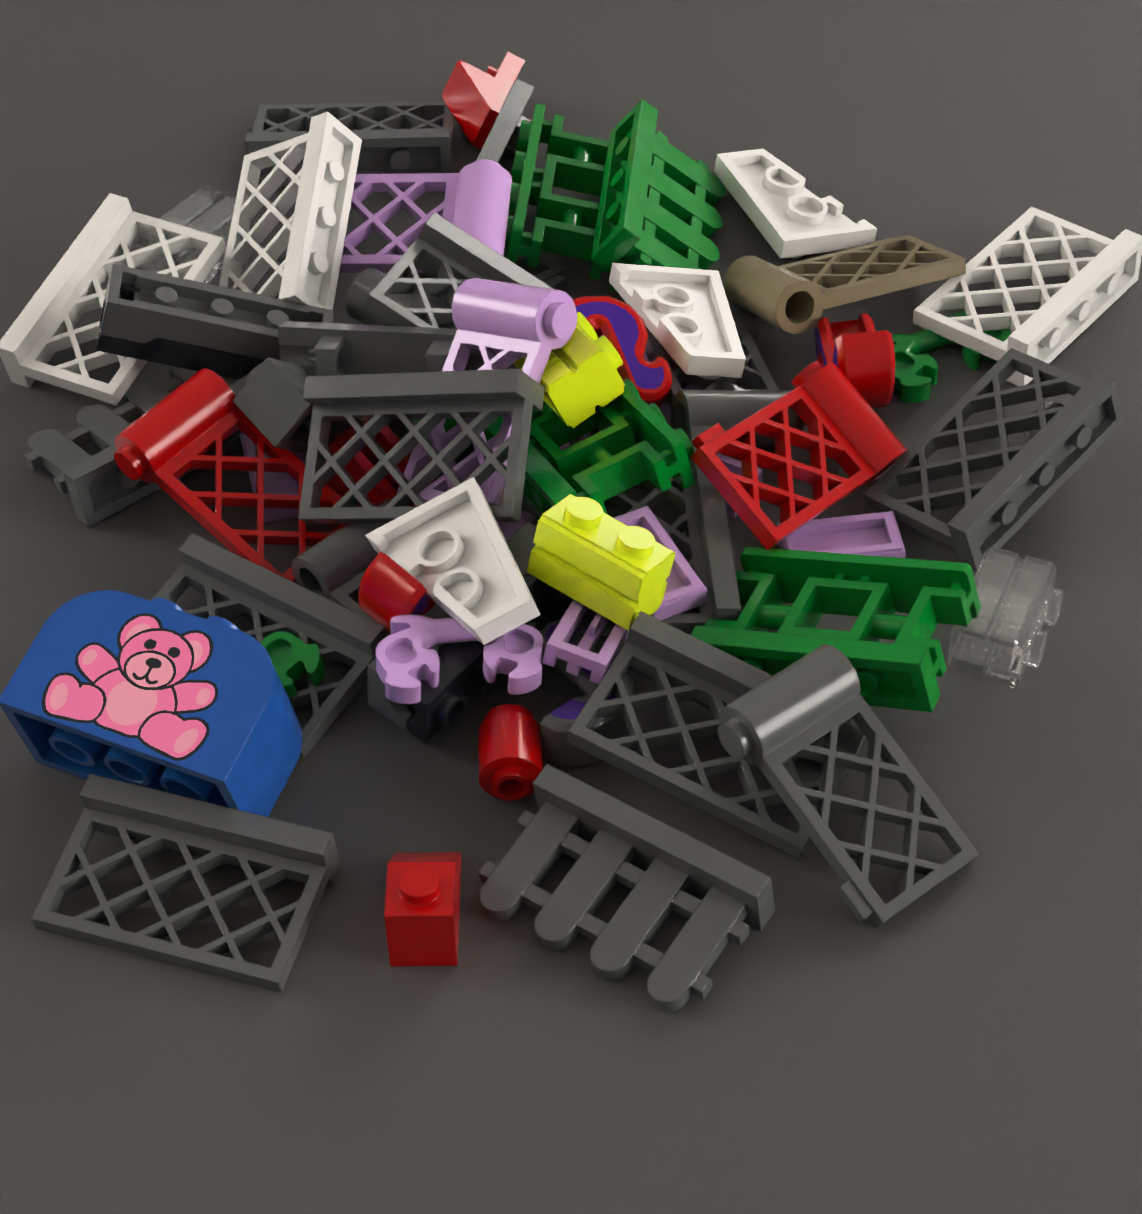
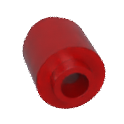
[478,704,543,801]

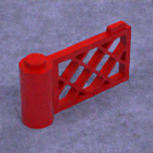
[690,360,908,550]
[114,368,347,584]

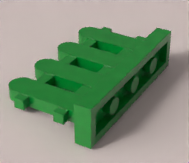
[591,99,726,271]

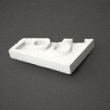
[714,149,877,259]
[609,263,746,380]
[365,477,541,645]

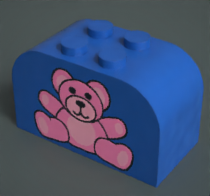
[0,590,303,817]

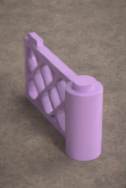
[339,159,512,273]
[397,278,577,505]

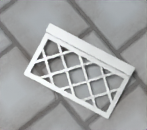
[219,112,362,310]
[0,193,227,406]
[913,207,1142,386]

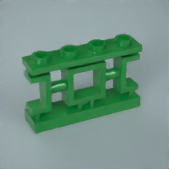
[505,103,633,292]
[484,378,695,517]
[690,546,981,712]

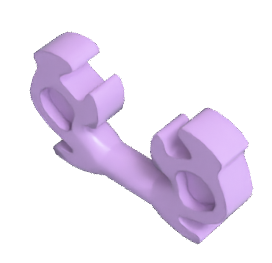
[376,614,544,704]

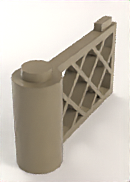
[723,235,966,334]

